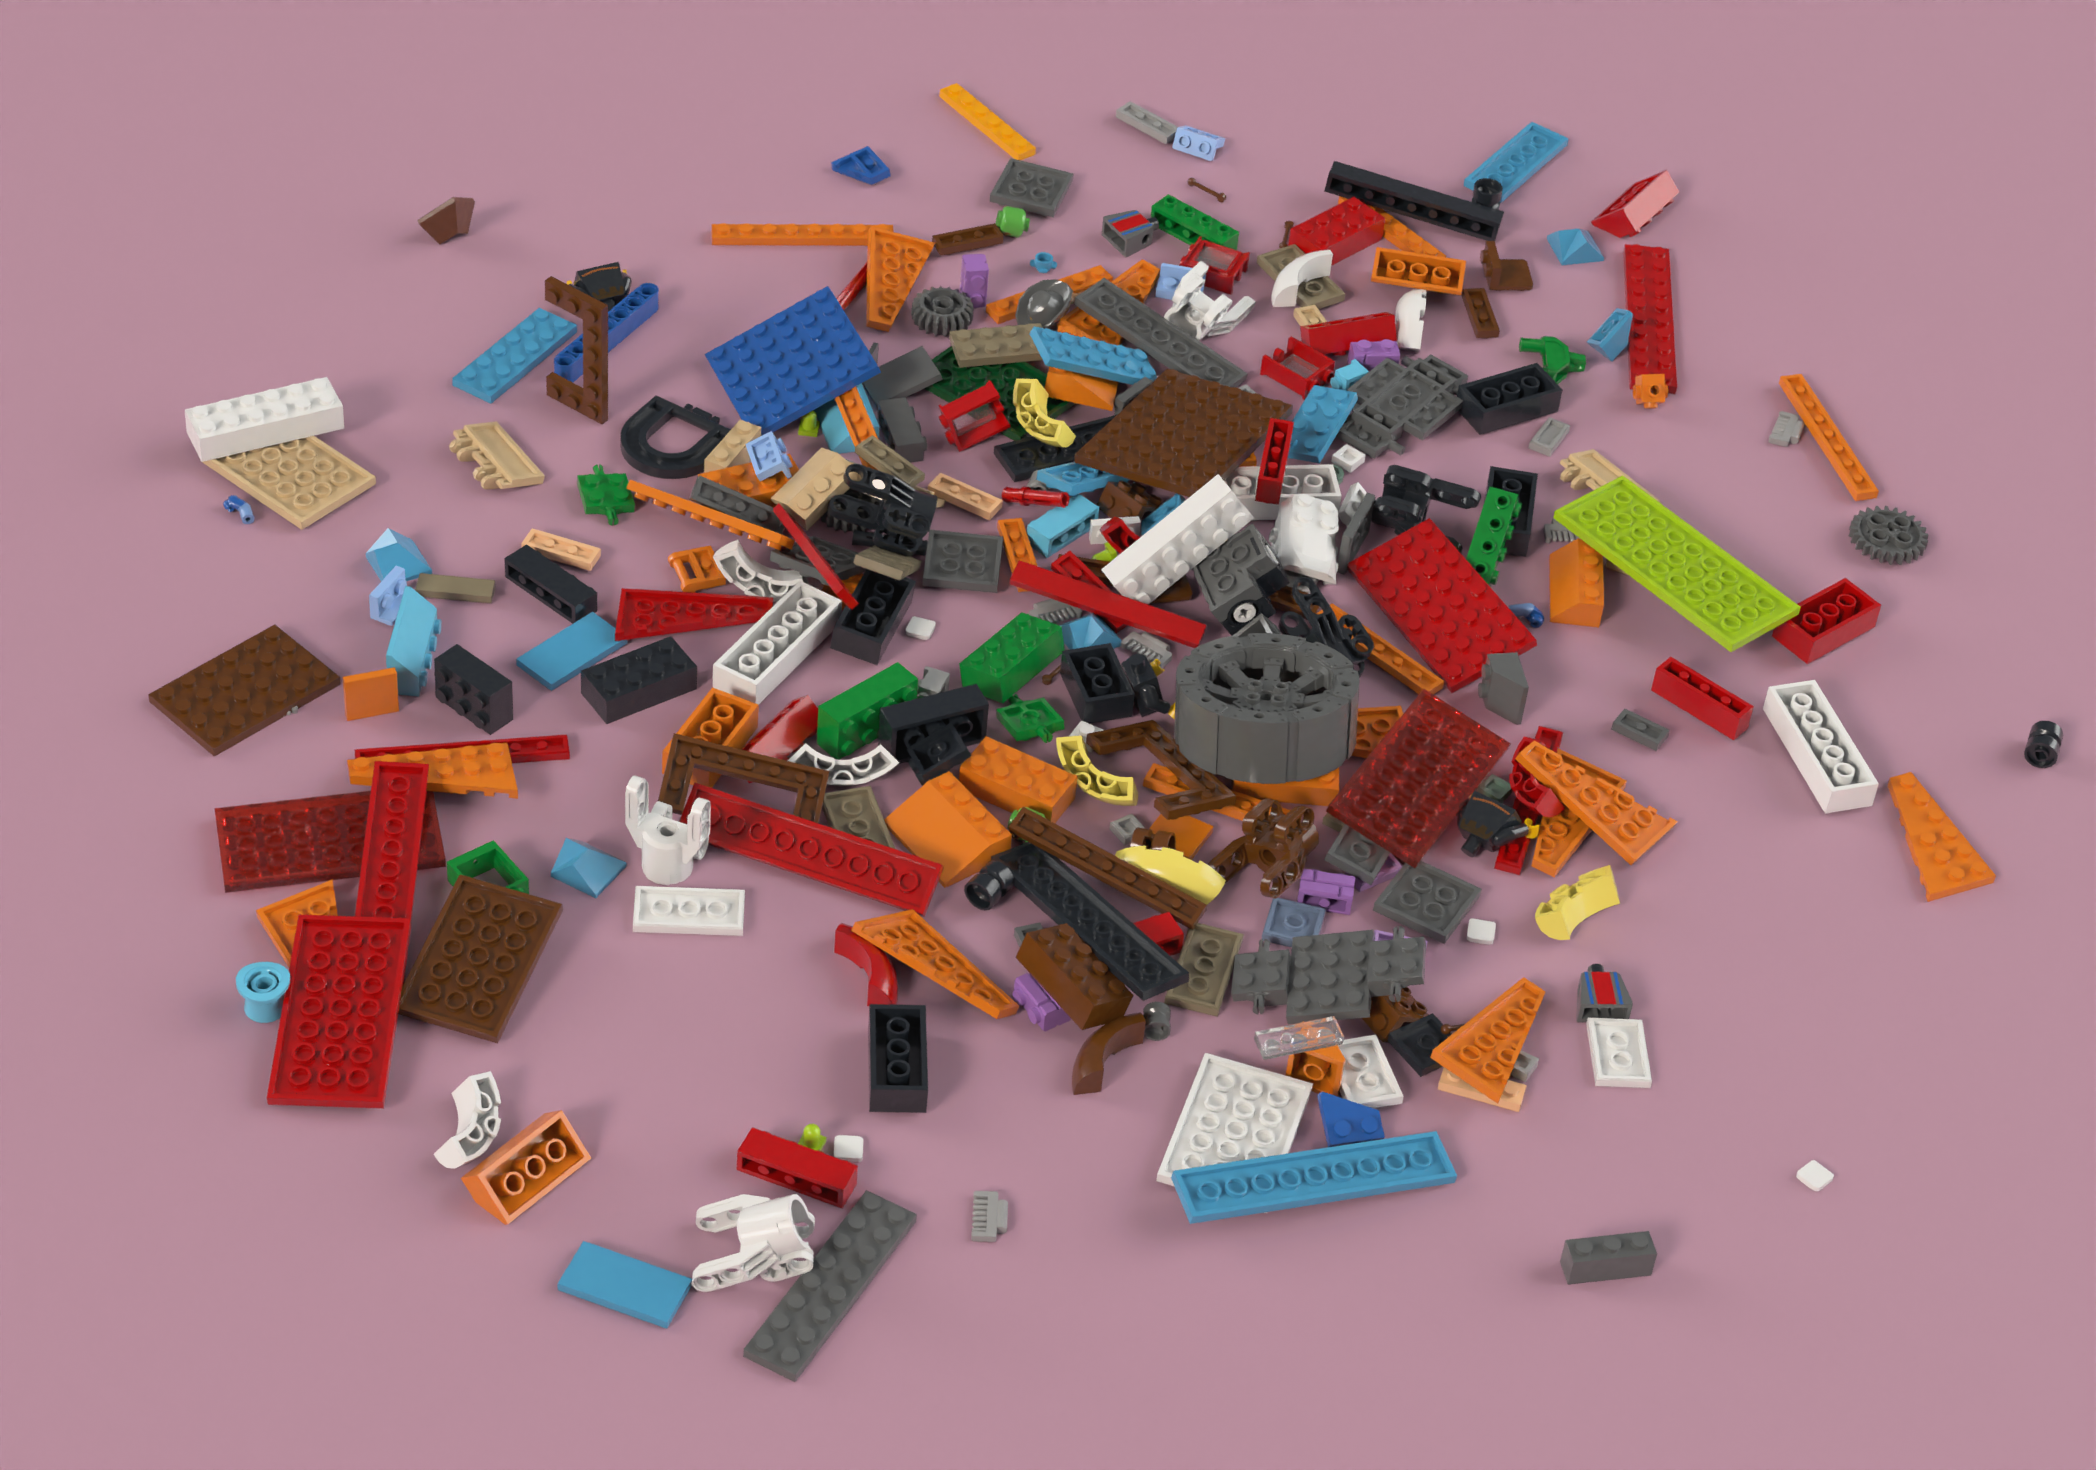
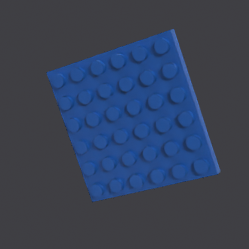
[705,286,881,436]

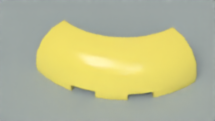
[1013,379,1076,447]
[1056,736,1138,806]
[1115,846,1226,905]
[1535,865,1620,940]

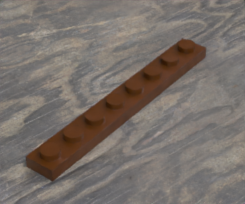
[1009,807,1207,930]

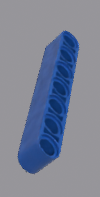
[554,283,659,382]

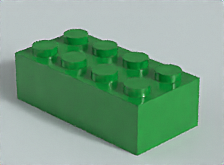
[959,612,1064,703]
[817,662,918,760]

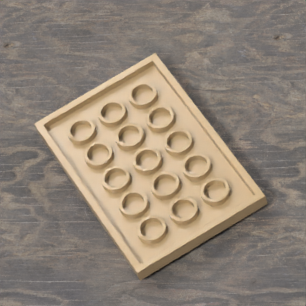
[202,436,376,530]

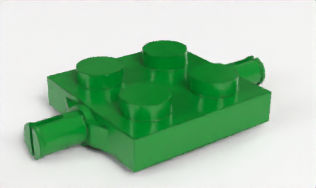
[577,464,635,526]
[996,694,1065,743]

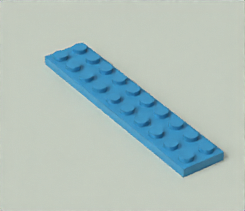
[1171,1131,1457,1224]

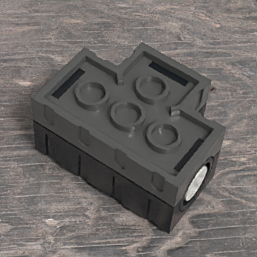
[1192,523,1290,636]

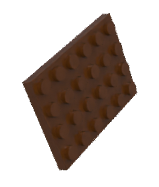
[148,624,341,757]
[398,874,563,1044]

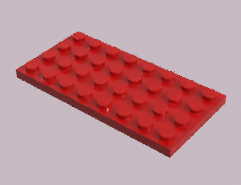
[1348,518,1537,693]
[267,914,411,1109]

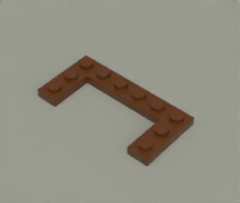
[545,276,608,424]
[1086,720,1236,820]
[658,733,830,823]

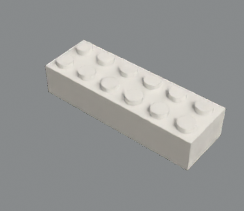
[185,377,344,462]
[1224,464,1342,521]
[1101,474,1254,604]
[713,581,842,705]
[1763,680,1879,814]

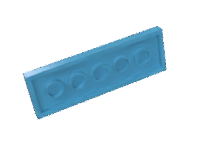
[1463,122,1569,203]
[452,308,577,404]
[1029,326,1157,385]

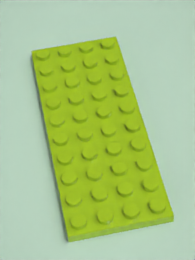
[1553,475,1801,652]

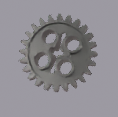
[1849,506,1929,565]

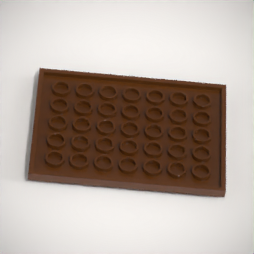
[1075,369,1293,497]

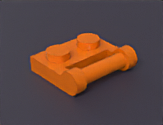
[668,545,726,593]

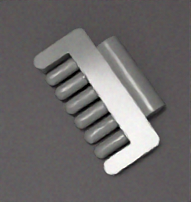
[1768,411,1805,447]
[1543,519,1579,543]
[1029,599,1082,623]
[1121,631,1172,668]
[971,1191,1008,1242]

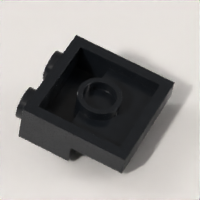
[907,722,972,786]

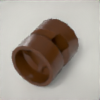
[1130,827,1176,851]

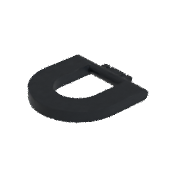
[620,395,731,479]

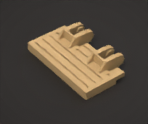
[449,421,545,490]
[1560,449,1660,502]

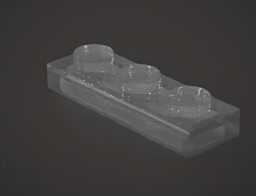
[1254,1016,1344,1060]

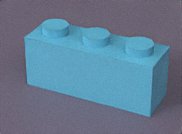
[1027,494,1099,558]

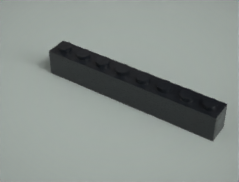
[1324,161,1504,241]

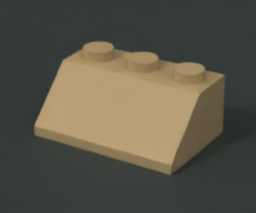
[771,447,858,530]

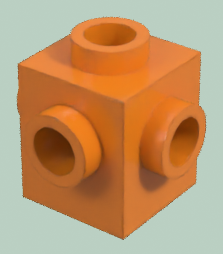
[1633,374,1668,409]

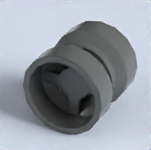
[1143,1002,1171,1041]

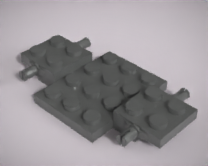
[1336,354,1469,459]
[1231,926,1426,1024]

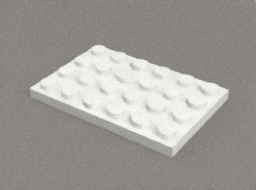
[1156,1053,1313,1213]

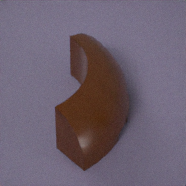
[1072,1012,1146,1095]

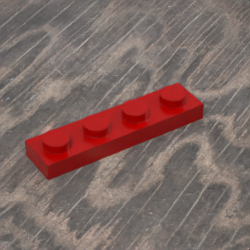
[1051,550,1128,634]

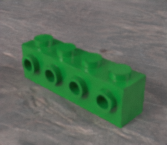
[1151,194,1239,250]
[1466,487,1521,587]

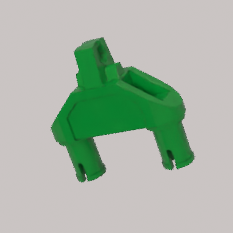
[1519,336,1586,384]

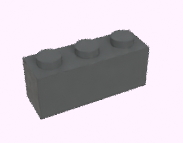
[877,397,927,463]
[1560,1231,1657,1285]

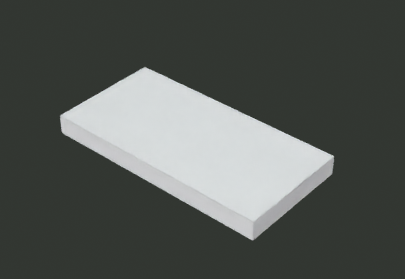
[633,886,745,936]

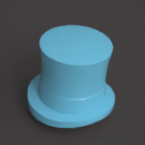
[236,962,290,1023]

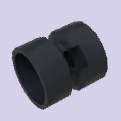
[1471,178,1503,210]
[2024,721,2064,768]
[964,860,1014,911]

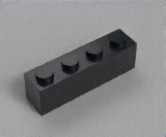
[504,544,597,624]

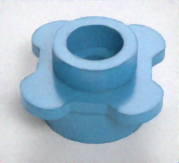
[1030,252,1057,273]

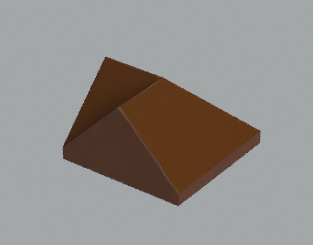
[417,197,475,245]

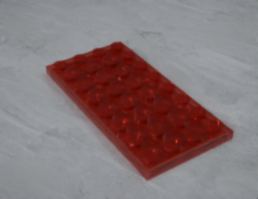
[1326,689,1511,869]
[214,791,446,893]

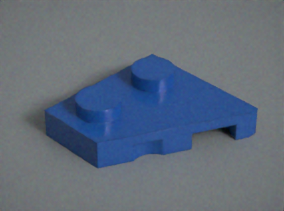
[831,146,891,185]
[1317,1092,1385,1147]

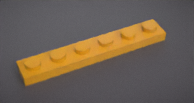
[939,83,1036,160]

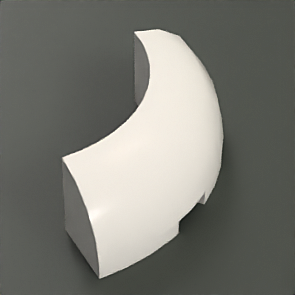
[1272,250,1333,307]
[1395,289,1427,352]
[713,539,809,602]
[788,743,899,786]
[434,1071,501,1169]

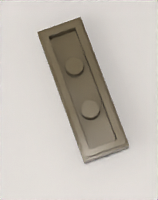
[855,435,925,488]
[415,573,496,603]

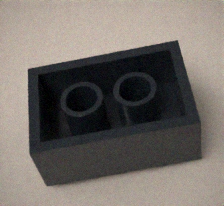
[1060,643,1135,724]
[434,644,513,735]

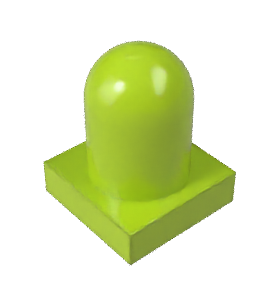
[798,410,820,437]
[1091,542,1117,562]
[798,1123,827,1151]

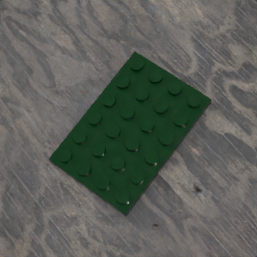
[924,346,1076,441]

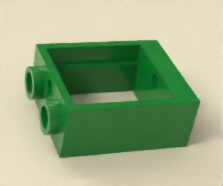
[447,840,529,894]

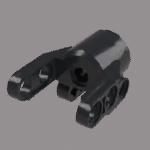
[828,464,937,557]
[1372,465,1481,553]
[1279,577,1374,678]

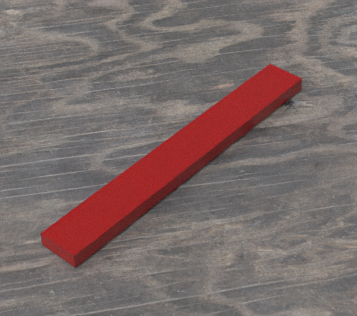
[773,503,859,609]
[1010,560,1207,648]
[1494,726,1564,875]
[354,735,570,763]

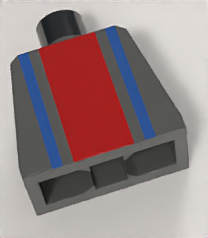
[1101,210,1159,258]
[1576,964,1633,1023]

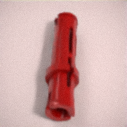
[1002,486,1070,508]

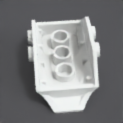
[1269,494,1339,585]

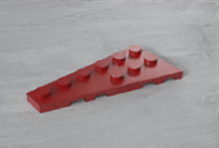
[615,588,774,641]

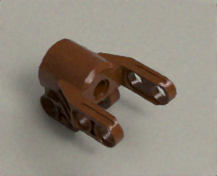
[1207,798,1319,899]

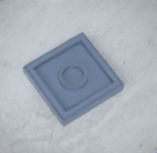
[1262,897,1326,947]

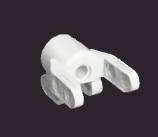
[1164,261,1256,341]
[625,775,711,885]
[692,1194,815,1292]

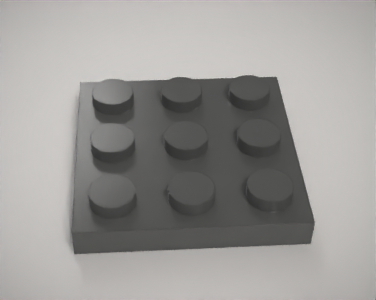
[990,158,1074,217]
[922,530,1003,593]
[770,536,866,585]
[1373,856,1482,944]

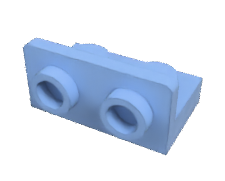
[1172,125,1226,161]
[1155,263,1206,300]
[746,431,792,481]
[369,566,407,626]

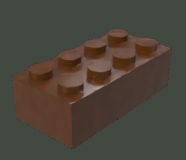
[1015,923,1134,1030]

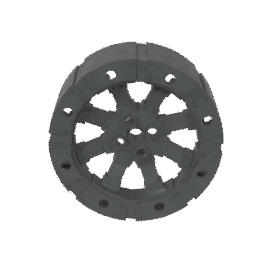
[1174,633,1360,784]

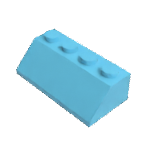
[814,383,879,454]
[386,586,442,697]

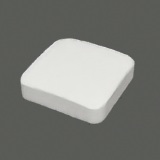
[906,616,936,640]
[1466,918,1496,945]
[834,1135,863,1162]
[1796,1160,1834,1191]

